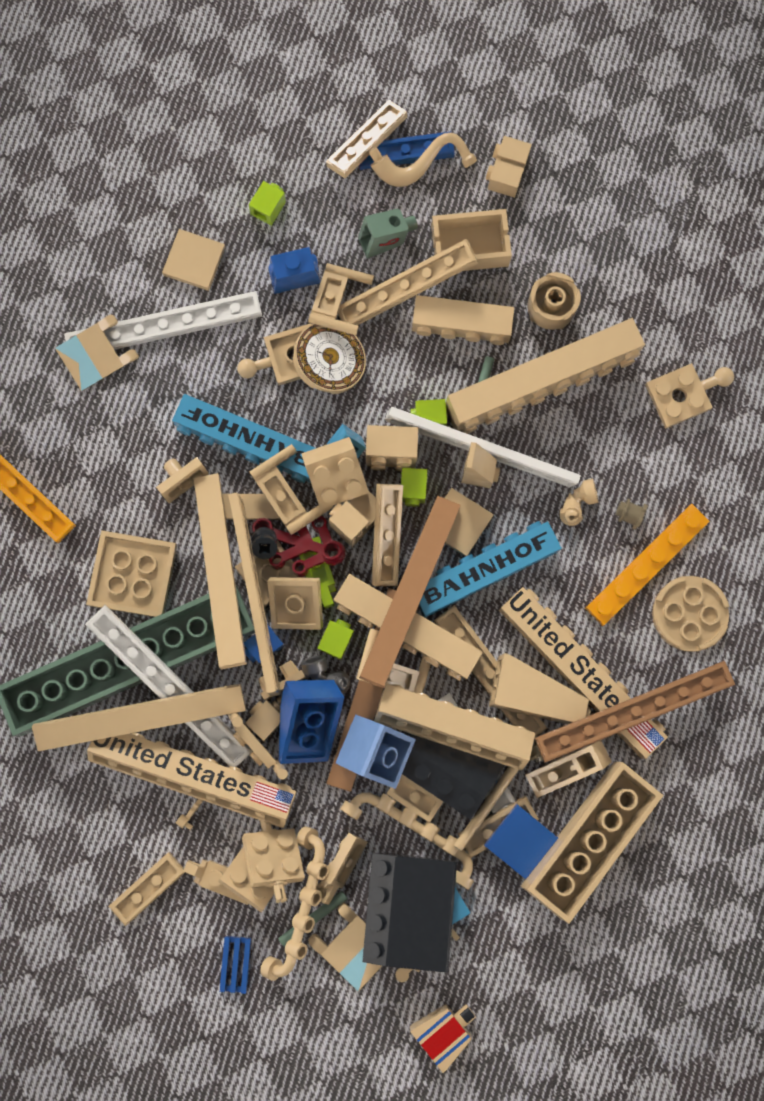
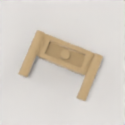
[308,263,374,335]
[249,444,333,535]
[356,629,430,693]
[228,712,288,779]

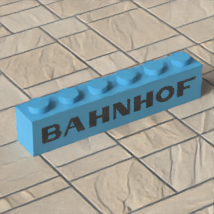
[172,394,316,484]
[418,521,562,618]

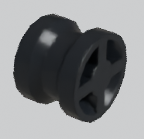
[252,527,278,559]

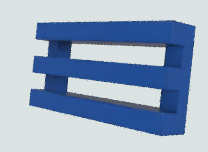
[219,936,252,994]

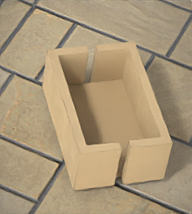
[431,209,512,271]

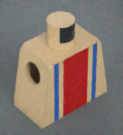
[410,1004,476,1073]

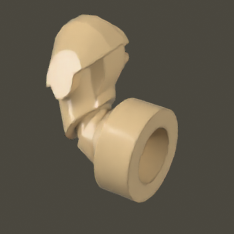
[560,479,599,526]

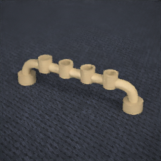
[340,792,474,890]
[260,826,329,981]

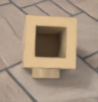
[245,700,280,741]

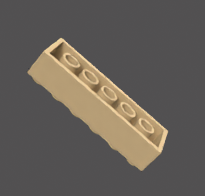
[521,762,664,924]

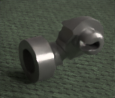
[301,655,350,694]

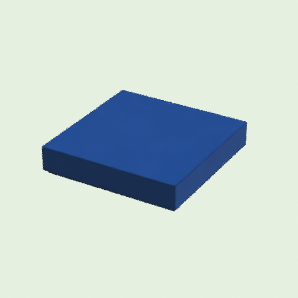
[484,804,558,879]

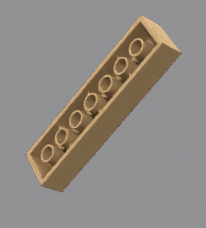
[446,318,645,434]

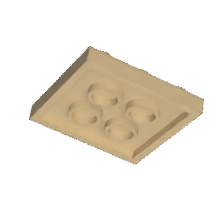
[86,530,177,617]

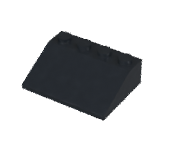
[401,731,505,820]
[362,852,457,973]

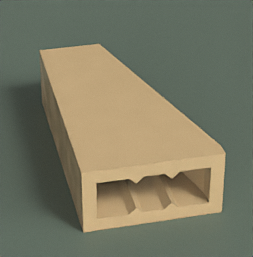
[489,653,590,724]

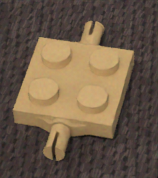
[242,821,305,903]

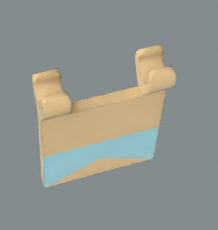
[55,315,139,391]
[308,902,382,992]

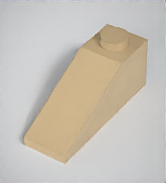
[461,442,500,489]
[526,740,612,798]

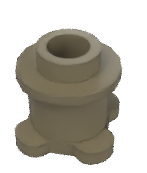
[615,498,648,530]

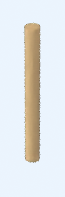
[454,767,519,851]

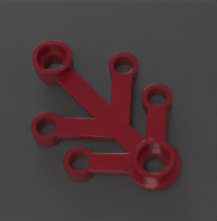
[252,516,346,577]

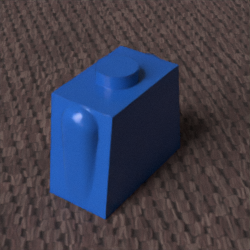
[268,247,321,294]

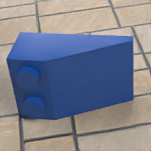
[279,680,344,764]

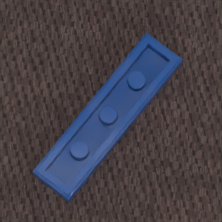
[359,131,455,170]

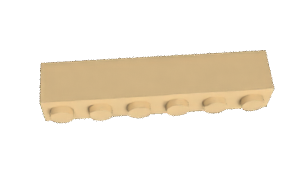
[334,574,483,681]
[374,684,535,771]

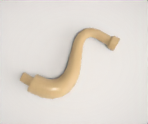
[369,132,477,187]

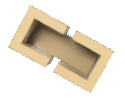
[485,136,532,198]

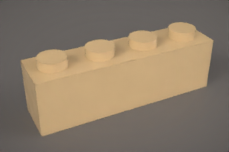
[412,295,514,345]

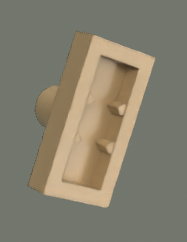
[156,457,209,503]

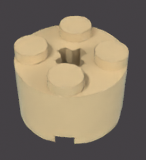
[527,272,581,330]

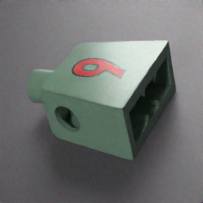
[358,208,418,259]

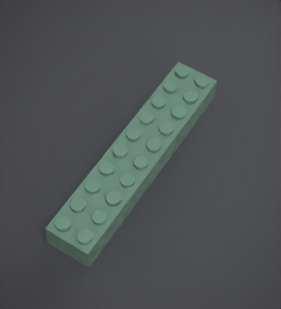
[0,584,255,736]

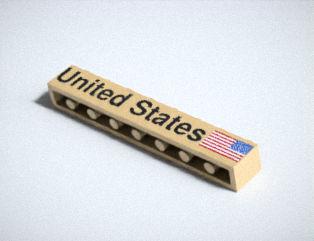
[499,587,668,759]
[87,733,296,828]

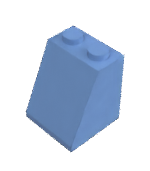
[336,714,416,789]

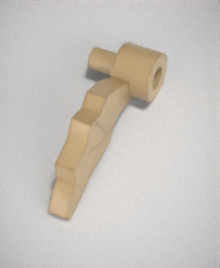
[176,799,203,830]

